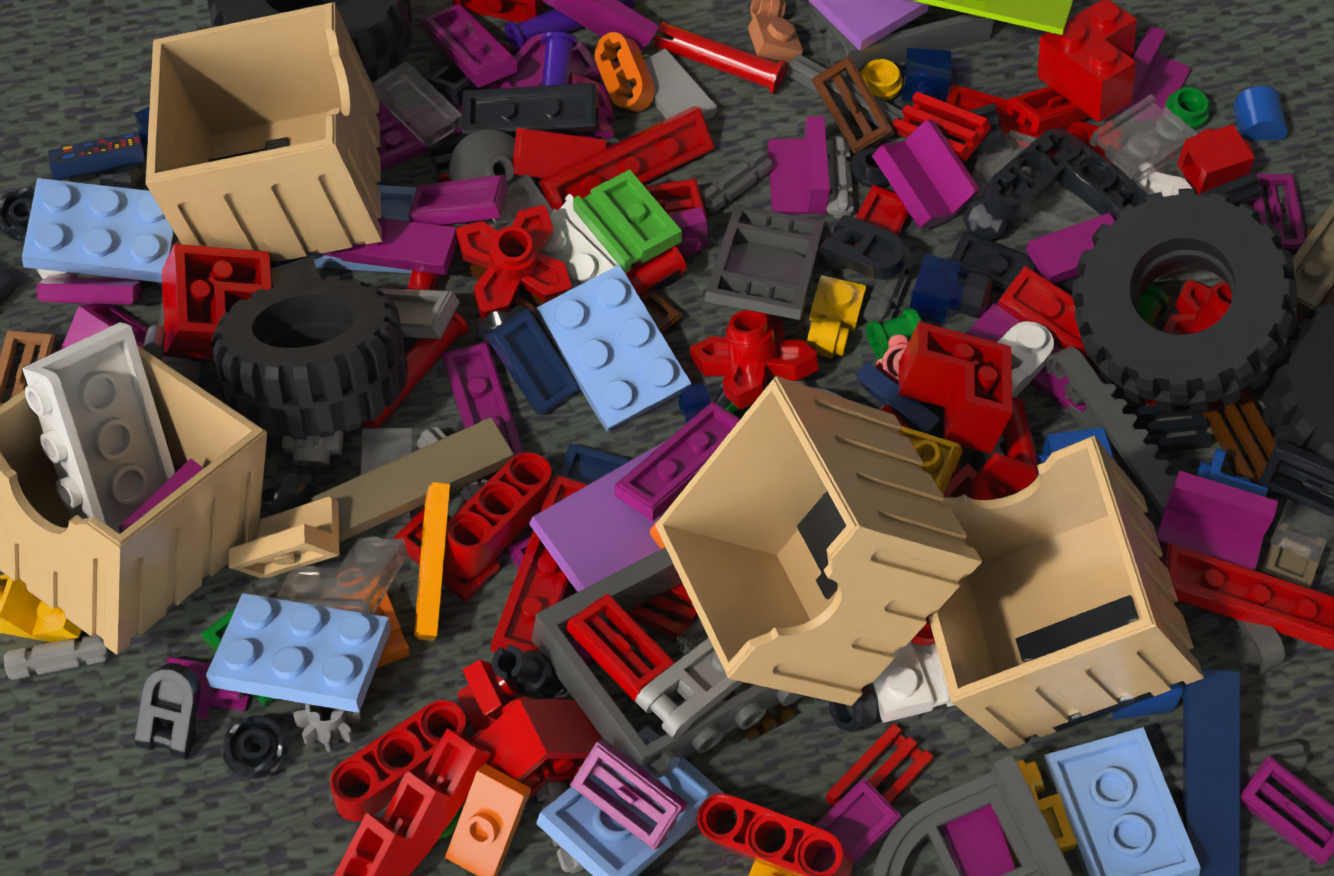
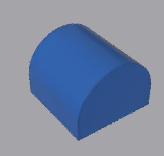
[1233,86,1288,141]

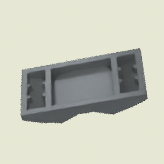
[705,204,825,320]

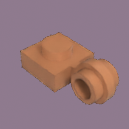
[748,0,803,63]

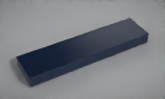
[1183,669,1240,876]

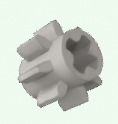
[282,430,343,468]
[294,703,361,752]

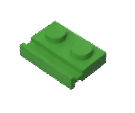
[573,169,682,272]

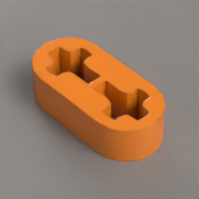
[594,32,655,112]

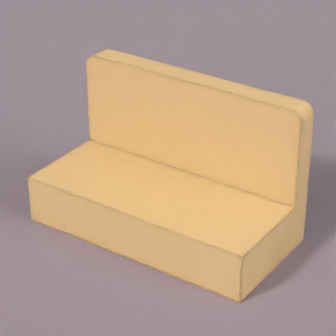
[229,497,339,578]

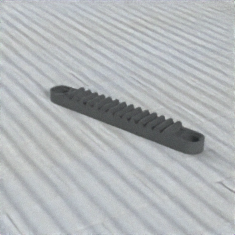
[1045,347,1285,675]

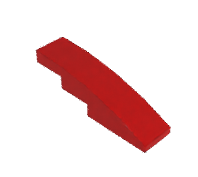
[334,728,491,876]

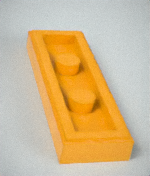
[413,482,450,641]

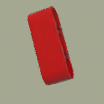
[443,452,552,578]
[330,700,468,821]
[697,793,853,876]

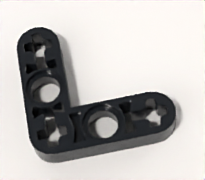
[982,128,1148,221]

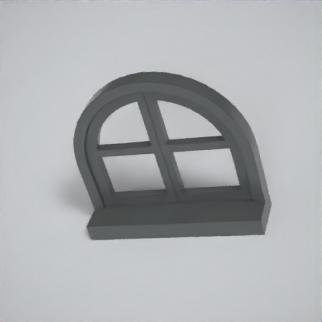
[873,755,1073,876]

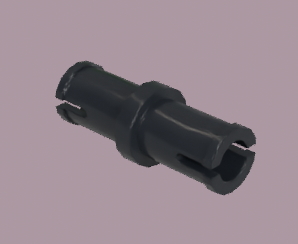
[492,645,567,697]

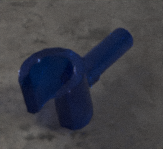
[678,383,710,423]

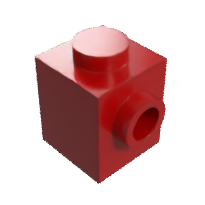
[1177,124,1255,195]

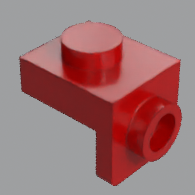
[970,453,1037,500]
[457,659,518,733]

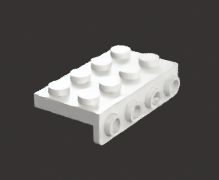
[22,322,175,533]

